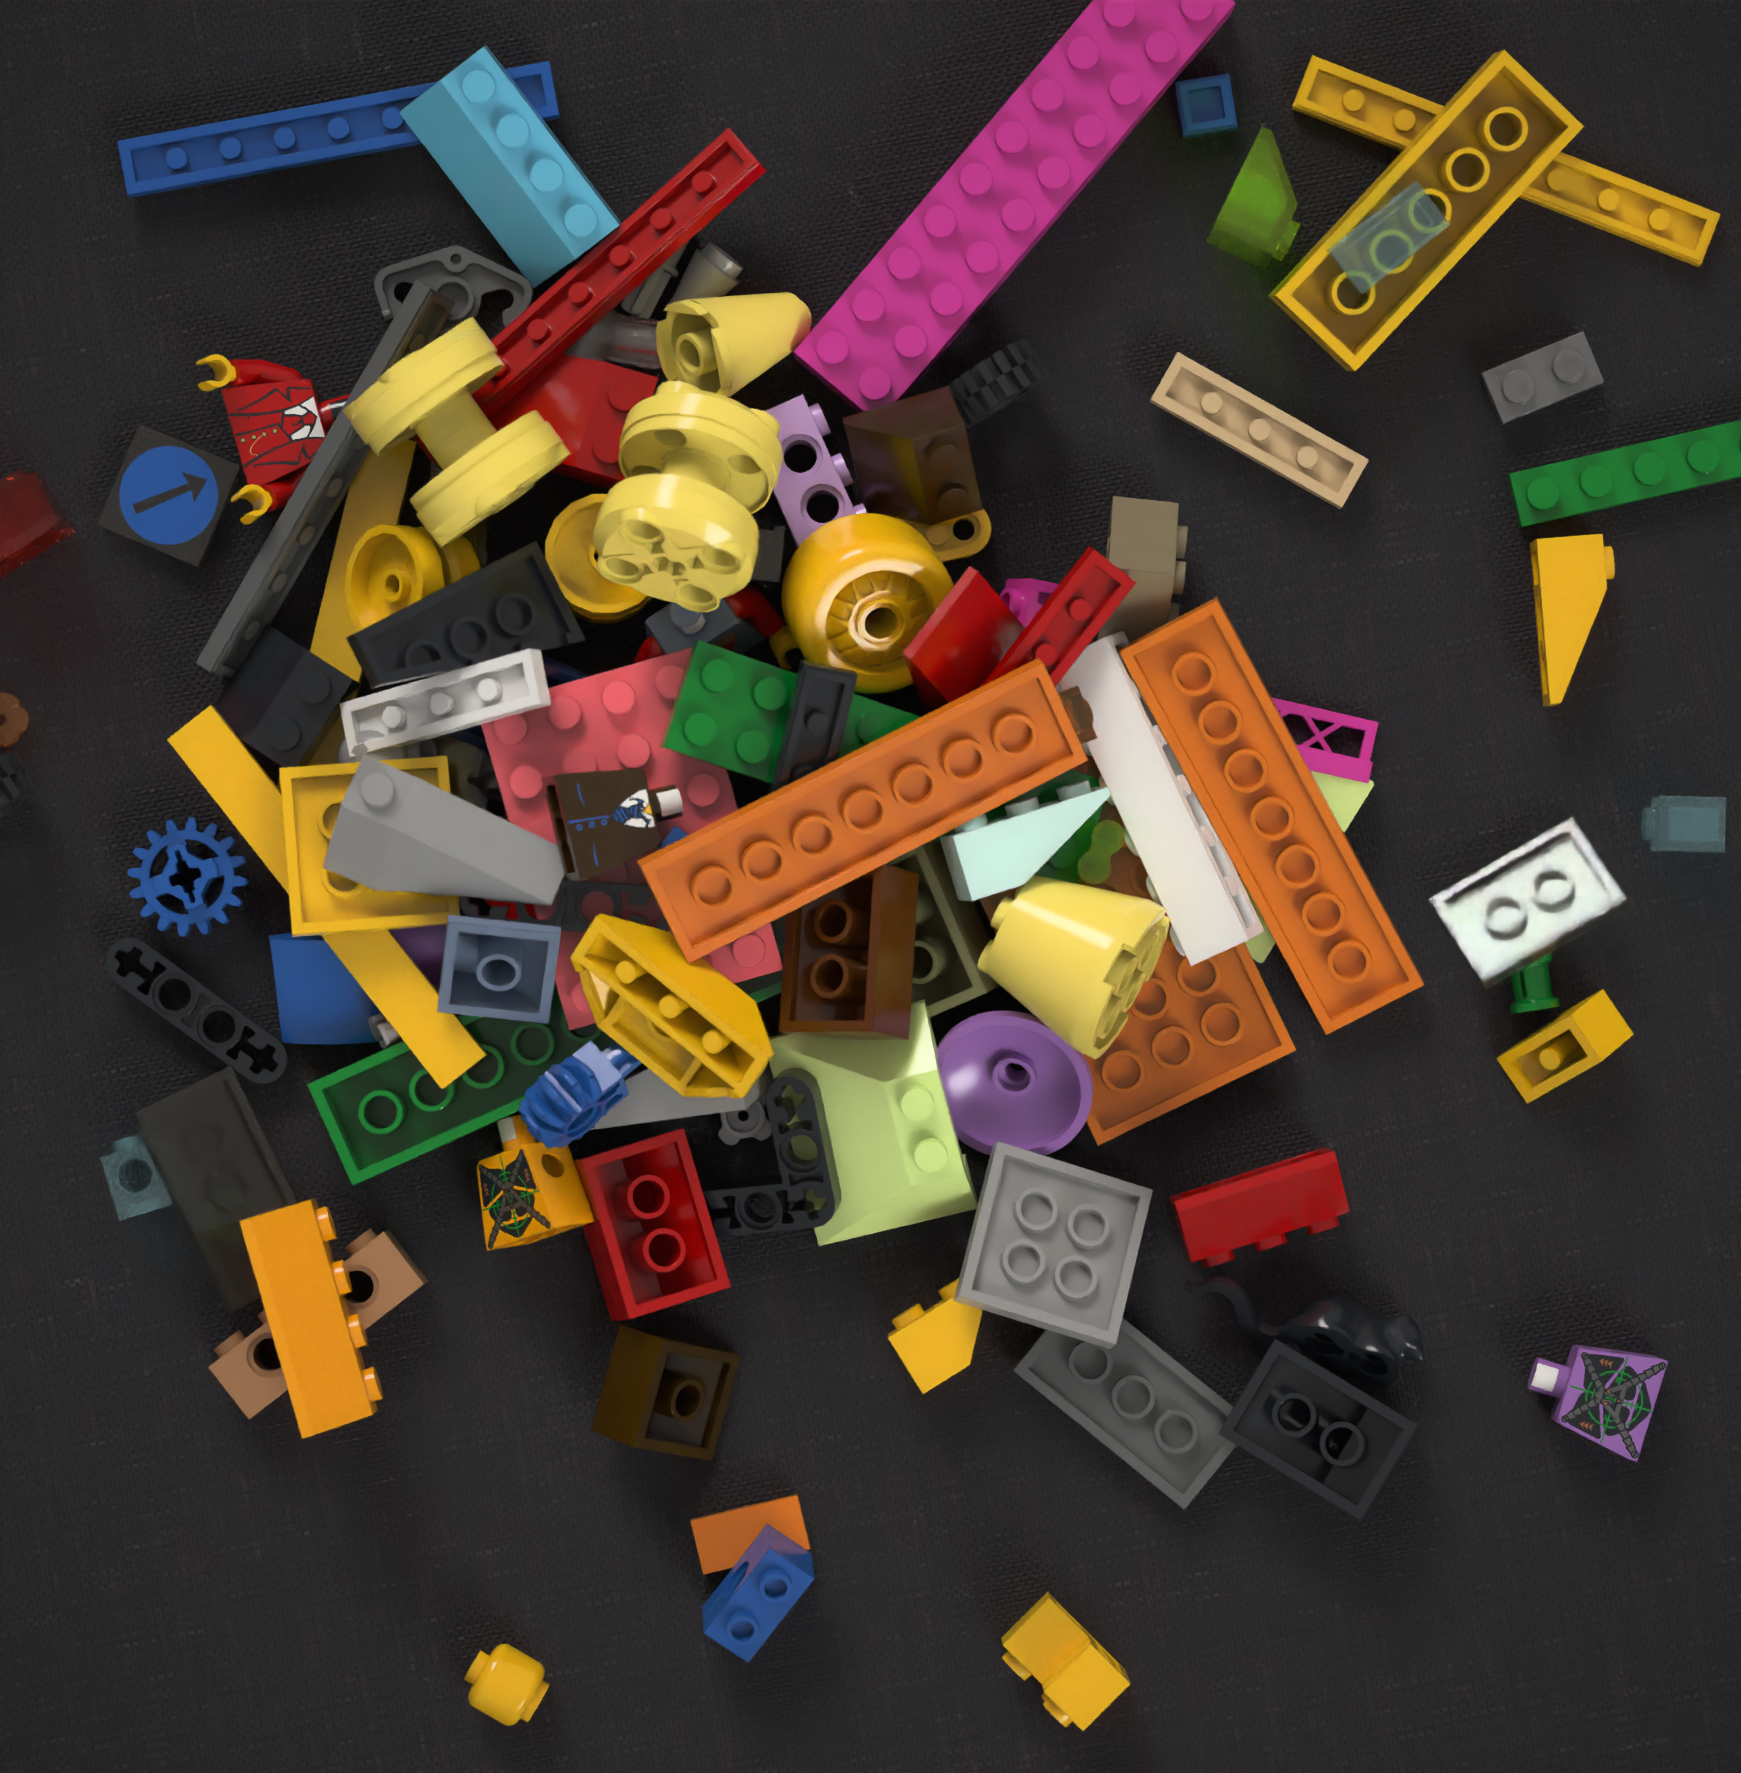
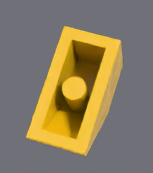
[1496,989,1634,1104]

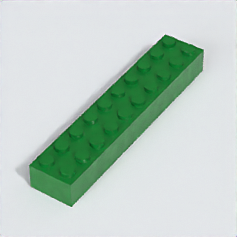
[307,914,786,1186]

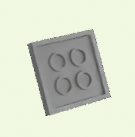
[954,1141,1153,1349]

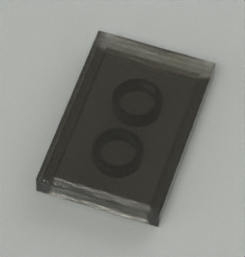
[1429,817,1629,990]

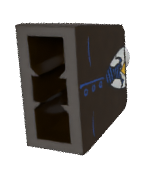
[541,769,683,882]

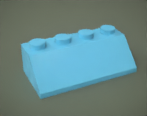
[399,45,620,289]

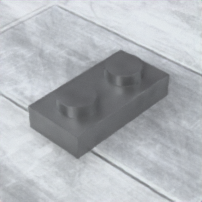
[1479,331,1604,426]

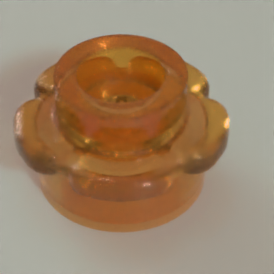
[0,692,29,747]

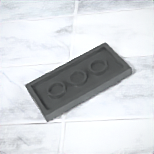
[1013,1317,1237,1510]

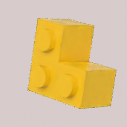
[1001,1592,1130,1731]

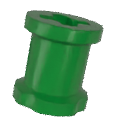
[1502,952,1560,1013]

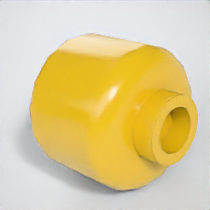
[464,1644,550,1726]

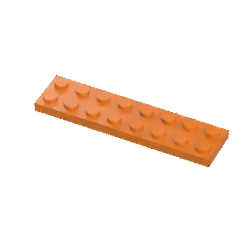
[1119,597,1424,1035]
[637,658,1088,964]

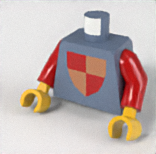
[634,585,799,670]

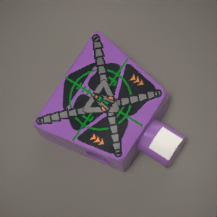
[1527,1345,1668,1462]

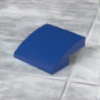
[269,933,382,1044]

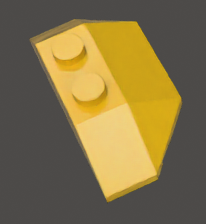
[570,913,774,1098]

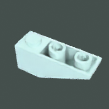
[939,780,1111,901]

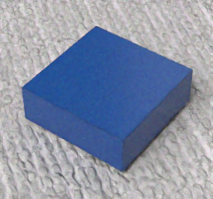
[1174,73,1238,139]

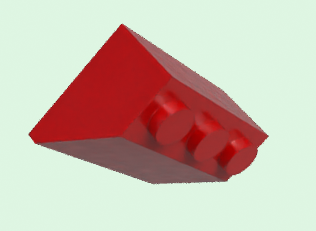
[573,1128,731,1321]
[1168,1147,1349,1268]

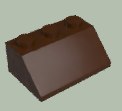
[779,864,919,1040]

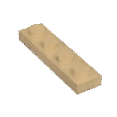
[1150,352,1369,509]

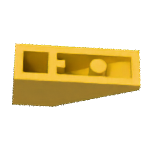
[1530,534,1615,707]

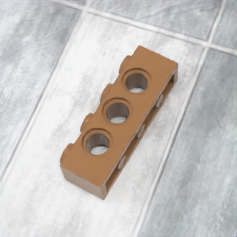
[208,1228,428,1419]

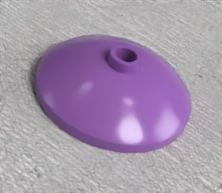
[937,1011,1094,1156]

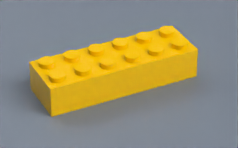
[1268,50,1584,371]

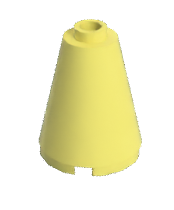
[656,292,812,398]

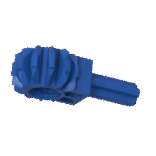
[518,1041,642,1148]

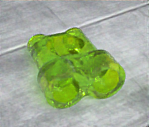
[1077,820,1125,885]

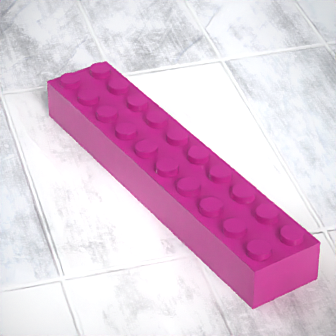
[794,0,1235,413]

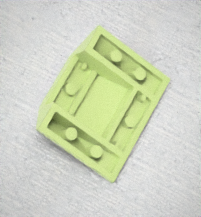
[768,999,978,1246]

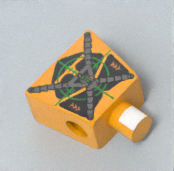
[477,1115,594,1251]

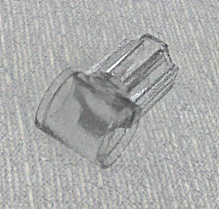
[563,309,663,370]

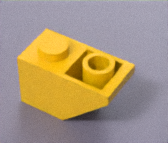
[888,1278,983,1394]

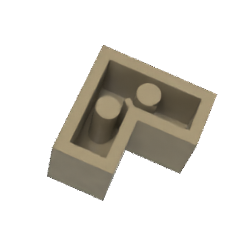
[1097,496,1188,643]

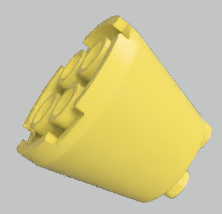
[977,874,1171,1059]

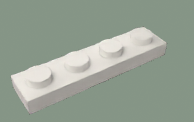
[339,648,551,757]

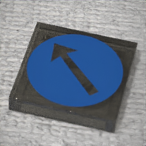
[97,424,243,568]

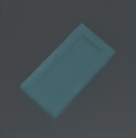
[1327,180,1450,294]

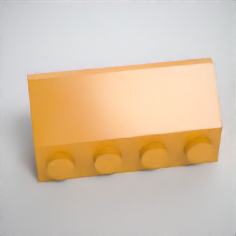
[239,1198,383,1438]

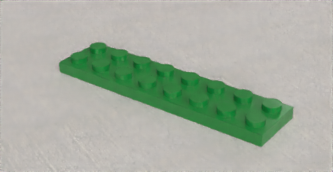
[660,640,1104,884]

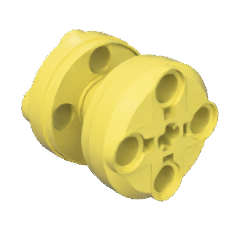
[343,317,571,548]
[593,381,783,612]

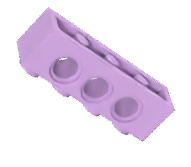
[764,394,867,547]

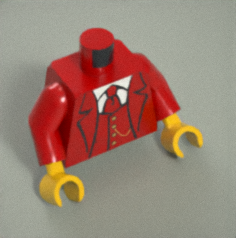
[196,354,350,525]

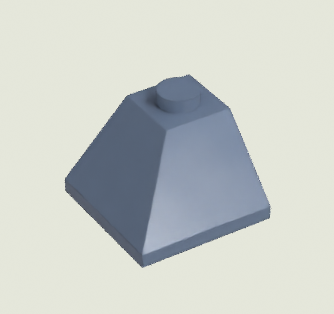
[437,915,561,1024]

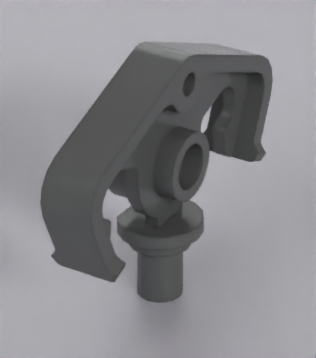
[374,245,534,340]

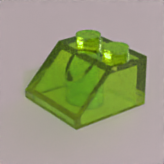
[1206,126,1301,270]

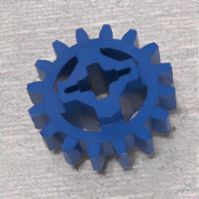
[127,817,250,937]

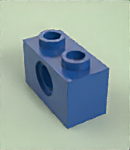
[702,1524,814,1663]

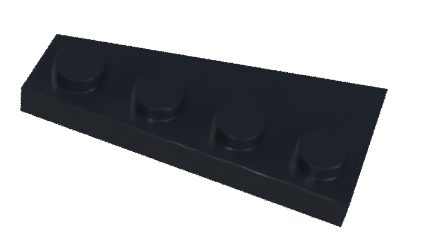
[346,541,586,688]

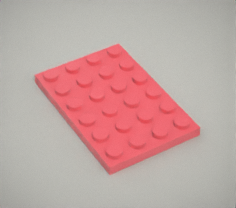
[481,647,783,1030]

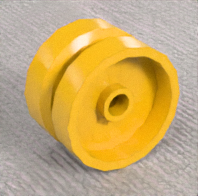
[544,494,654,623]
[344,524,480,632]

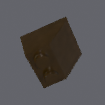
[842,386,983,525]
[591,1324,741,1461]

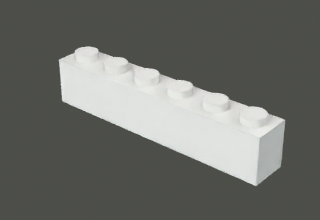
[1055,631,1264,966]

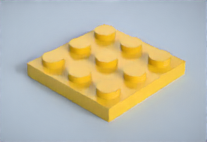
[279,756,460,937]

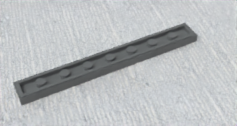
[196,280,455,679]

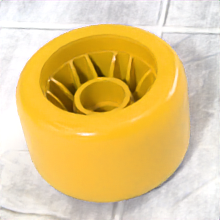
[781,513,954,694]

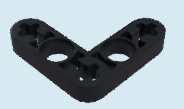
[701,1068,841,1238]

